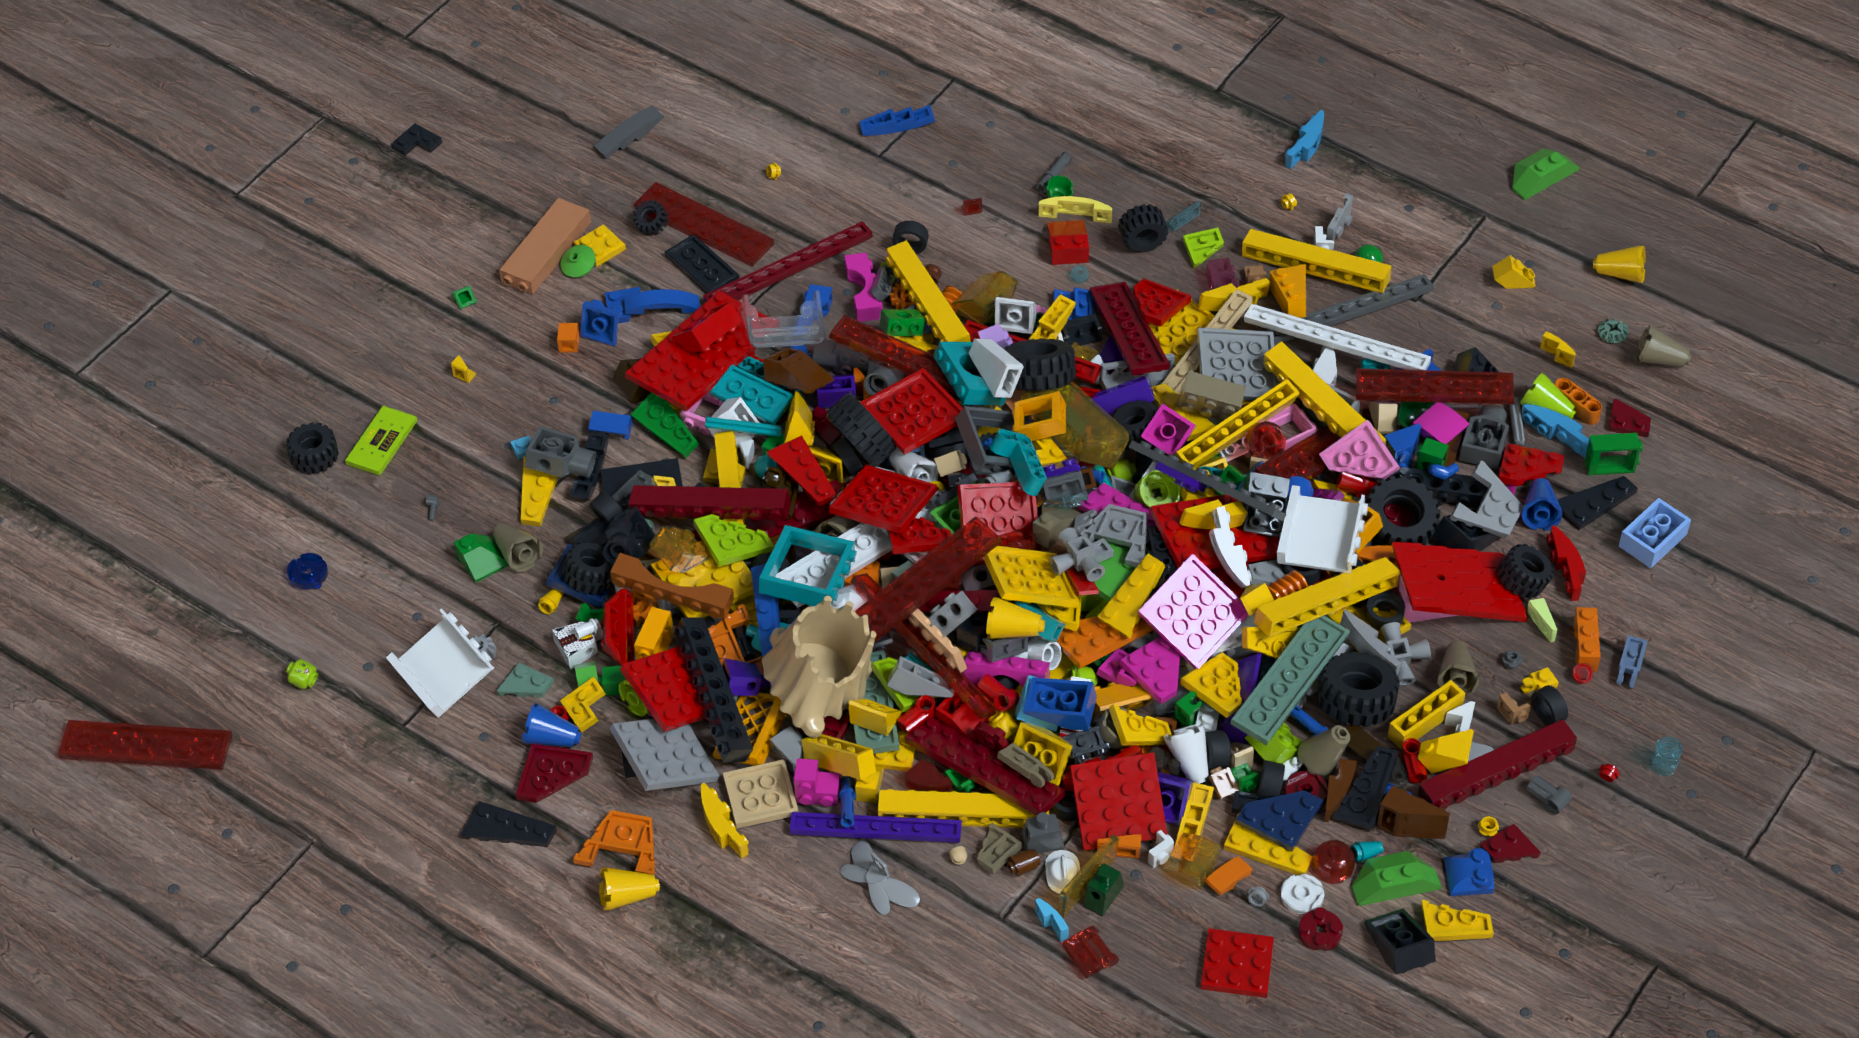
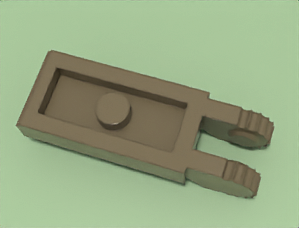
[997,743,1054,788]

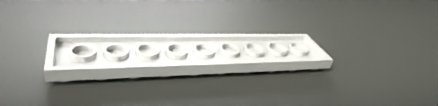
[776,490,939,608]

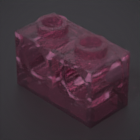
[1206,257,1240,290]

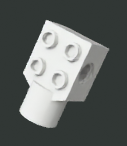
[994,635,1062,670]

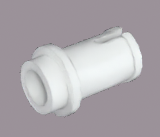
[573,618,601,639]

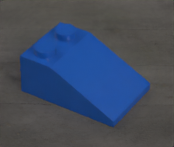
[1023,677,1097,731]

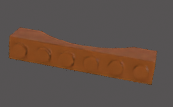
[610,553,734,619]

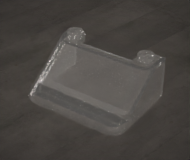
[740,290,825,348]

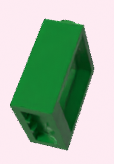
[1584,433,1643,476]

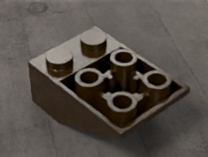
[613,359,651,402]

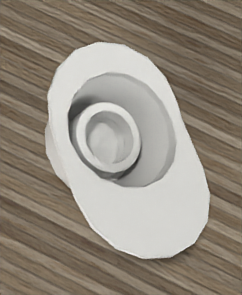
[1045,850,1081,895]

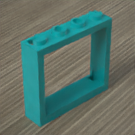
[759,525,857,606]

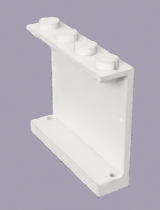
[1277,485,1368,574]
[386,608,494,718]

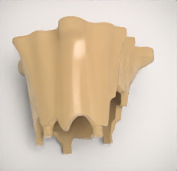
[762,596,877,738]

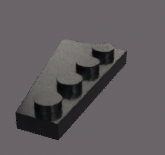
[1332,746,1398,831]
[461,801,557,847]

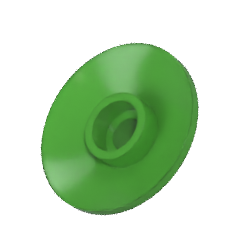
[560,245,596,278]

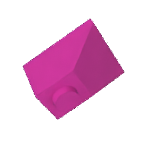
[1141,403,1196,456]

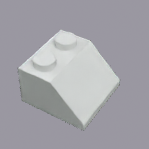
[995,297,1037,334]

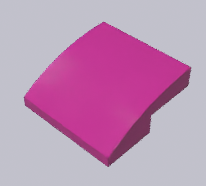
[1411,401,1469,444]
[1097,649,1138,686]

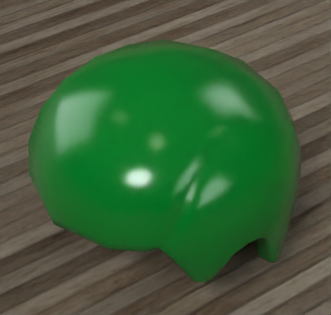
[1046,175,1074,198]
[1354,244,1384,263]

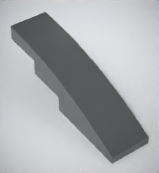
[594,105,664,159]

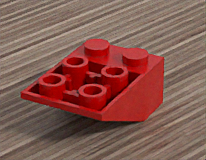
[936,682,996,739]

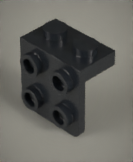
[1060,726,1112,765]

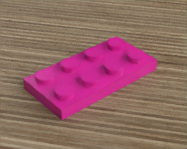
[1078,483,1156,534]

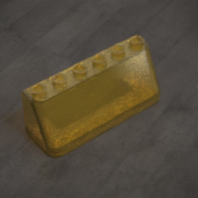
[1019,382,1129,469]

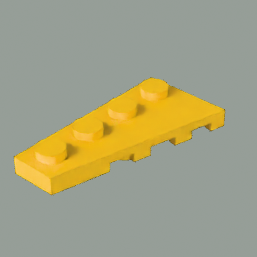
[1224,812,1313,876]

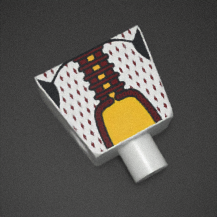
[552,622,603,669]

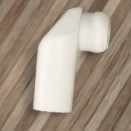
[1282,757,1302,785]

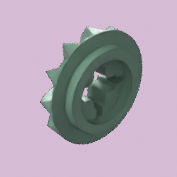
[1598,318,1629,343]

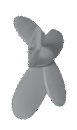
[840,841,920,915]

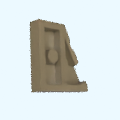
[977,823,1023,874]

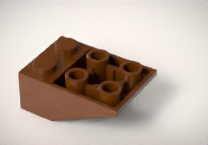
[764,347,834,393]
[1377,785,1451,839]

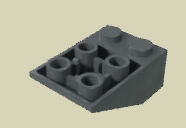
[1242,472,1290,538]

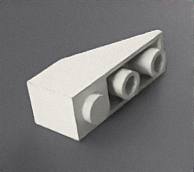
[1313,346,1337,387]

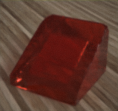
[962,198,982,216]

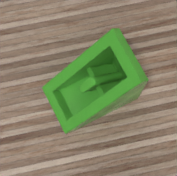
[574,661,599,687]

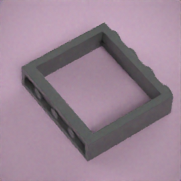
[955,406,1036,478]

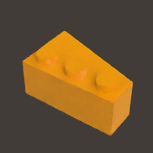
[1270,264,1306,318]

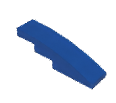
[859,105,935,136]

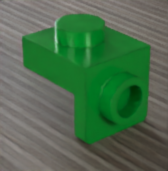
[1214,464,1245,495]
[576,603,604,629]
[1230,763,1260,792]
[943,768,976,793]

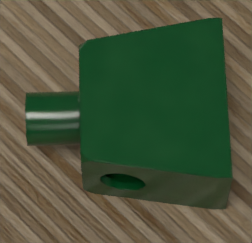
[1084,863,1124,917]

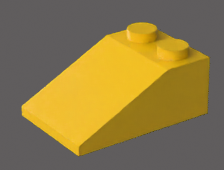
[1013,722,1073,786]

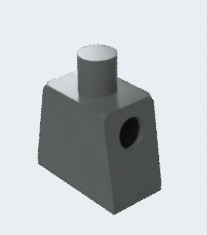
[1020,812,1065,854]

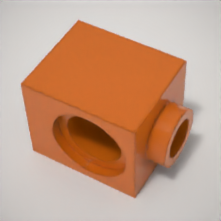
[557,323,580,352]

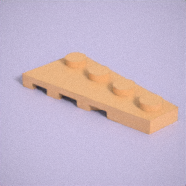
[907,604,967,673]

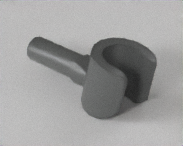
[426,494,440,521]

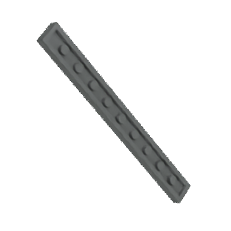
[1259,274,1434,345]
[1129,440,1287,521]

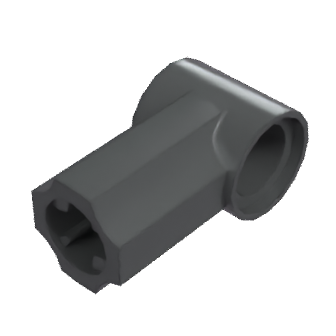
[1526,775,1572,815]

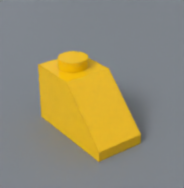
[855,765,884,803]

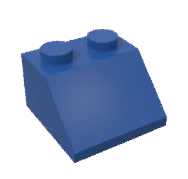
[1384,423,1421,468]

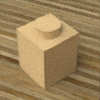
[934,450,967,477]

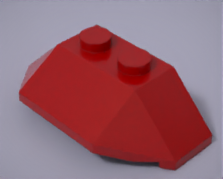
[601,588,634,666]

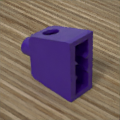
[722,658,770,696]

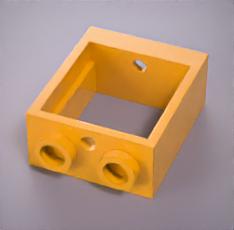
[1012,391,1066,441]
[634,607,674,660]

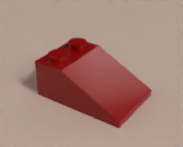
[1047,220,1089,265]

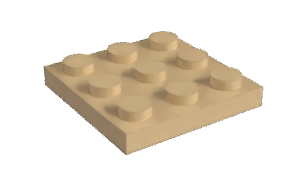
[723,759,798,829]

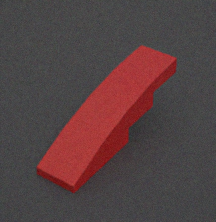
[1065,566,1099,595]

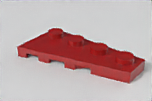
[767,435,837,506]

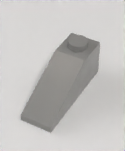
[887,656,956,697]

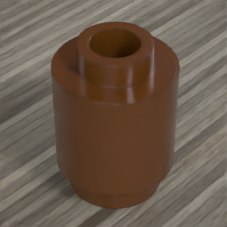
[1007,849,1041,877]

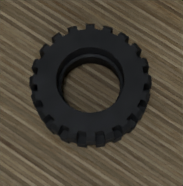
[1004,338,1076,392]
[826,393,897,467]
[1365,476,1440,546]
[1317,652,1400,727]

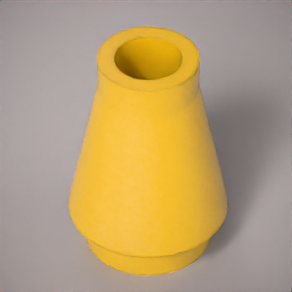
[538,588,564,615]

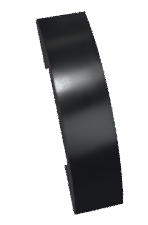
[569,432,609,500]

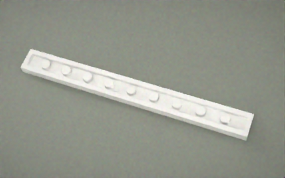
[1244,304,1431,375]

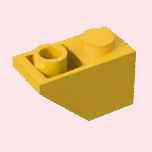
[1492,255,1536,289]

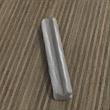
[1508,397,1525,446]

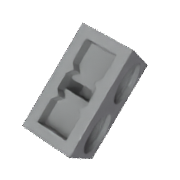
[928,591,978,637]

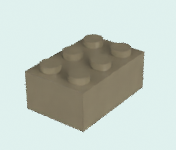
[1177,371,1246,421]

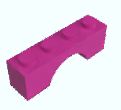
[844,252,883,322]
[964,650,1050,687]

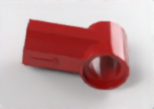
[1336,471,1378,499]
[977,674,1019,711]
[896,695,936,734]
[1401,738,1427,783]

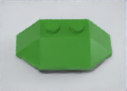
[1512,149,1580,200]
[1352,851,1442,906]

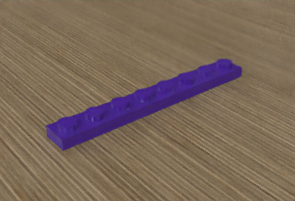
[790,812,962,843]

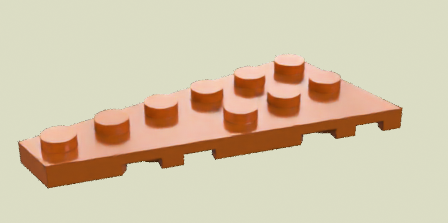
[1057,616,1154,669]

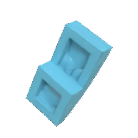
[1035,898,1069,942]

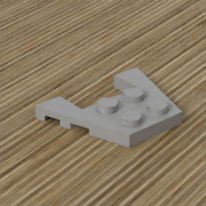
[1449,460,1523,538]
[1080,504,1147,567]

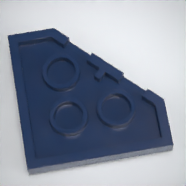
[546,543,610,608]
[1236,791,1323,852]

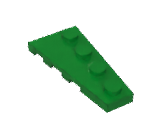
[631,392,699,458]

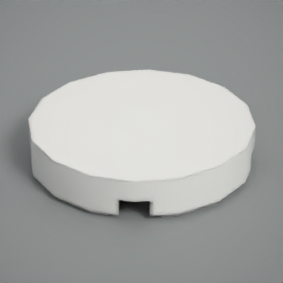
[1281,874,1324,914]

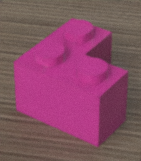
[794,758,841,807]

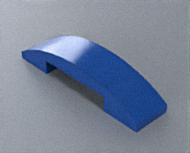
[624,289,700,314]

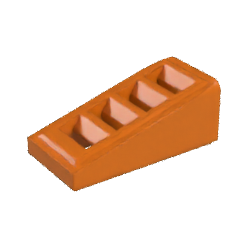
[1097,834,1142,859]

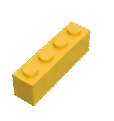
[1388,680,1466,750]
[801,734,876,780]

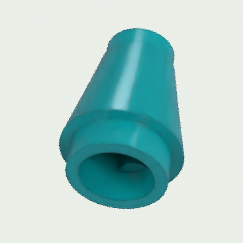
[1350,841,1384,863]

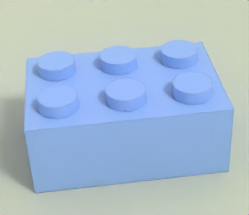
[1618,498,1691,568]

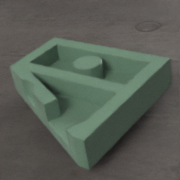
[497,662,554,698]

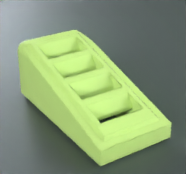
[1527,598,1557,643]

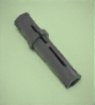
[1036,151,1072,193]

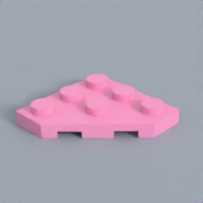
[1319,420,1400,479]

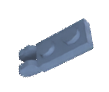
[1616,635,1648,689]

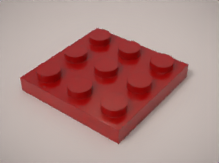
[1201,928,1274,998]

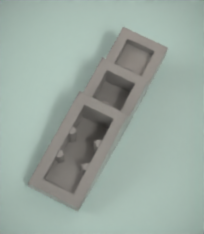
[1340,610,1402,676]

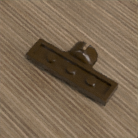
[762,466,799,520]

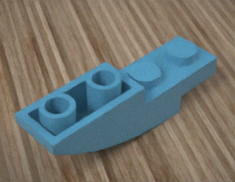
[1285,110,1324,169]
[1521,404,1589,458]

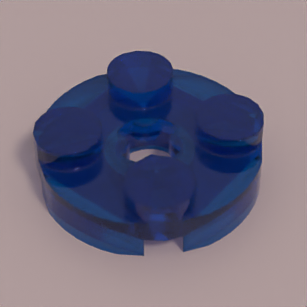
[287,553,328,590]

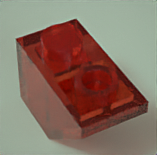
[905,759,953,792]

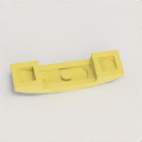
[1039,196,1112,223]

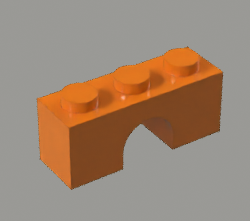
[1573,607,1601,672]

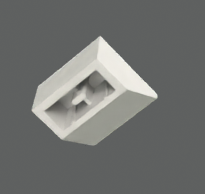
[704,397,760,448]

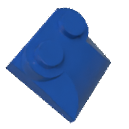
[580,299,619,346]
[1443,848,1494,896]

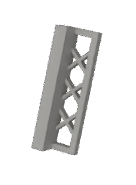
[1099,353,1175,390]

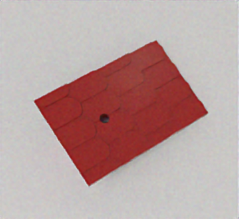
[1392,542,1527,623]

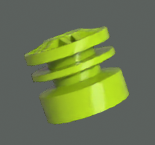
[1133,470,1181,509]

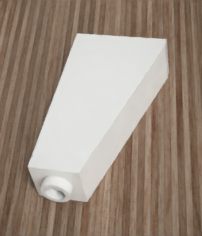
[969,339,1024,398]

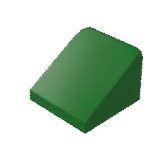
[451,285,477,310]

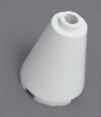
[889,448,939,482]
[1163,724,1209,784]

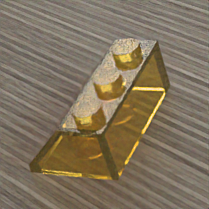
[952,271,1019,325]

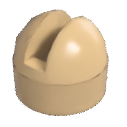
[949,846,967,865]

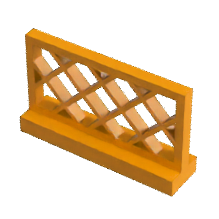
[712,692,787,766]

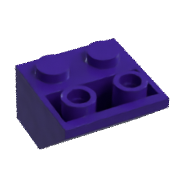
[816,374,856,408]

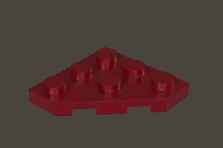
[515,744,593,803]

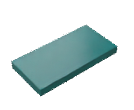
[710,365,794,425]

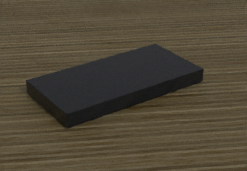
[664,234,739,294]
[600,458,683,502]

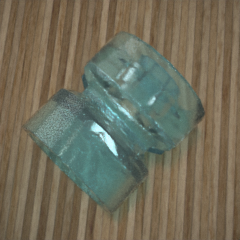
[1651,737,1683,776]

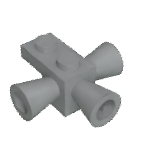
[1050,527,1114,582]
[1380,622,1431,687]

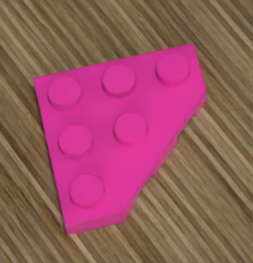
[1120,636,1180,704]

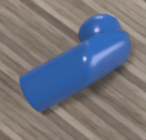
[1428,463,1459,480]

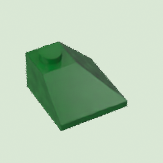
[454,533,508,583]

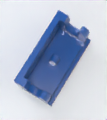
[588,411,633,439]

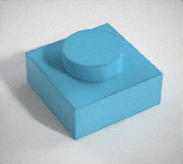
[511,435,531,460]

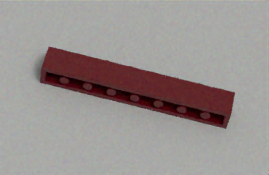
[629,485,791,521]
[1418,719,1577,809]

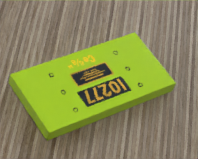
[345,406,418,476]

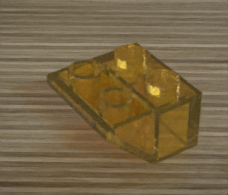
[649,526,710,573]

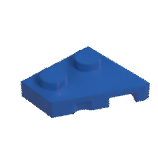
[605,287,641,323]

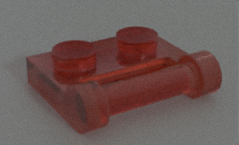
[1062,926,1119,978]

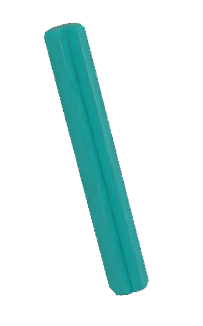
[705,417,782,437]

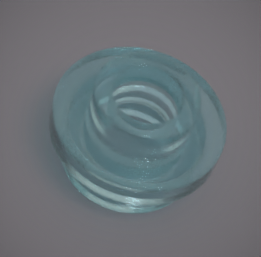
[1071,265,1089,282]

